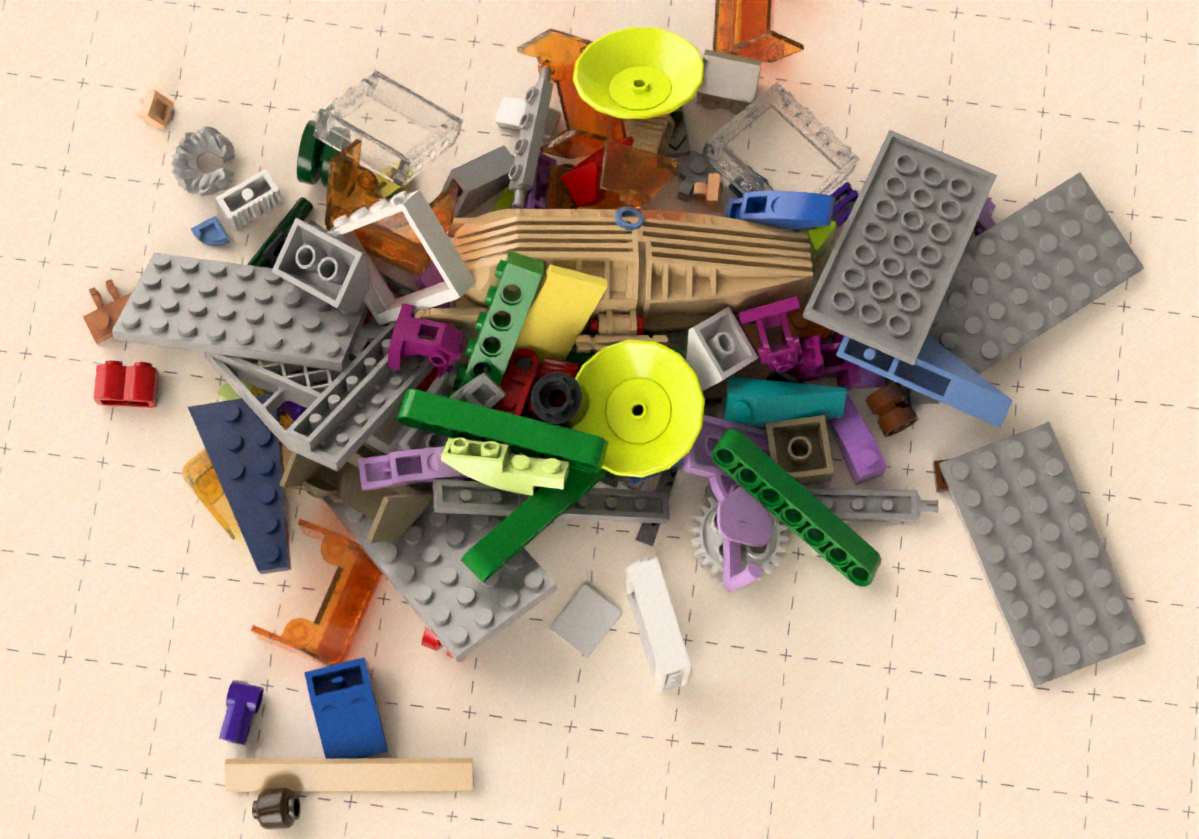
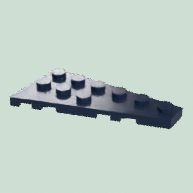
[188,393,291,574]

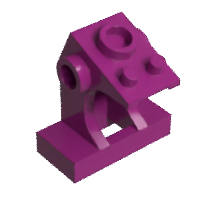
[738,296,802,372]
[388,303,464,378]
[790,332,861,391]

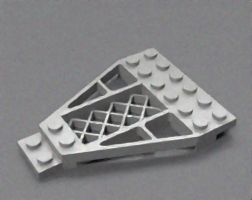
[204,321,436,472]

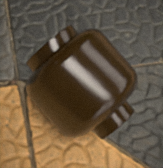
[252,788,301,830]

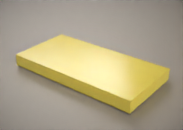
[511,265,608,362]

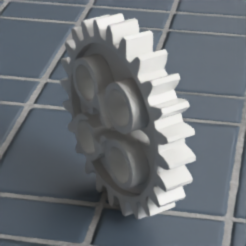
[691,497,789,582]

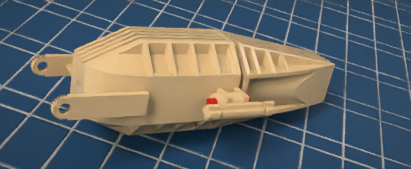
[415,209,813,353]

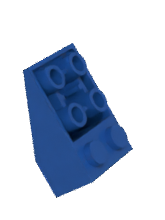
[304,657,388,759]

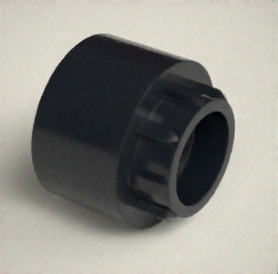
[531,372,589,428]

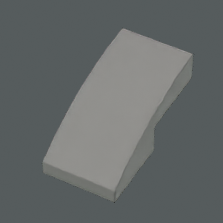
[449,372,506,408]

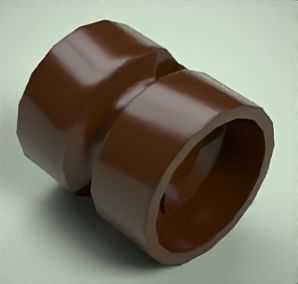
[865,382,919,437]

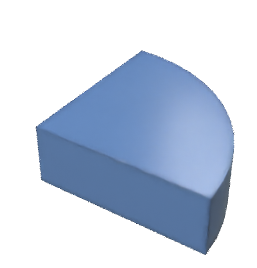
[191,216,230,246]

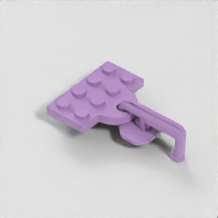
[683,415,771,591]

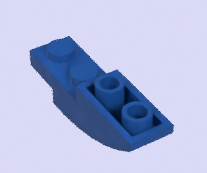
[726,191,835,230]

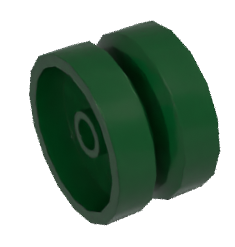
[296,120,353,190]

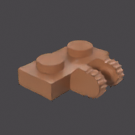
[83,279,132,344]

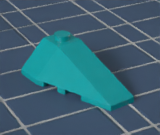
[722,376,847,430]

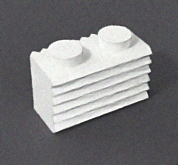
[216,169,283,231]

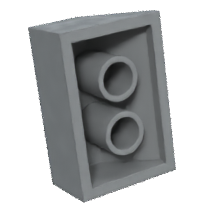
[271,218,369,313]

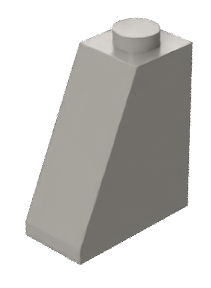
[436,145,515,218]

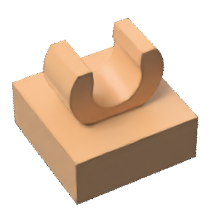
[136,90,174,129]
[693,173,723,211]

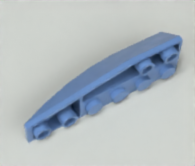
[836,334,1013,427]

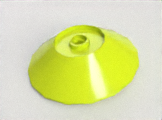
[573,27,705,120]
[570,339,705,477]

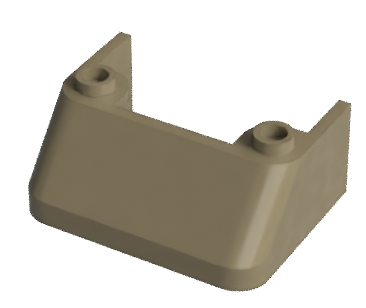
[279,445,433,543]

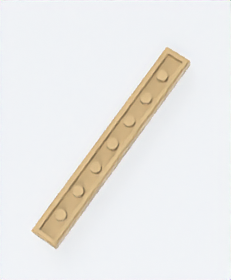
[225,758,474,791]

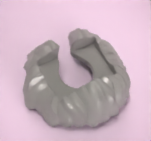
[171,126,235,196]

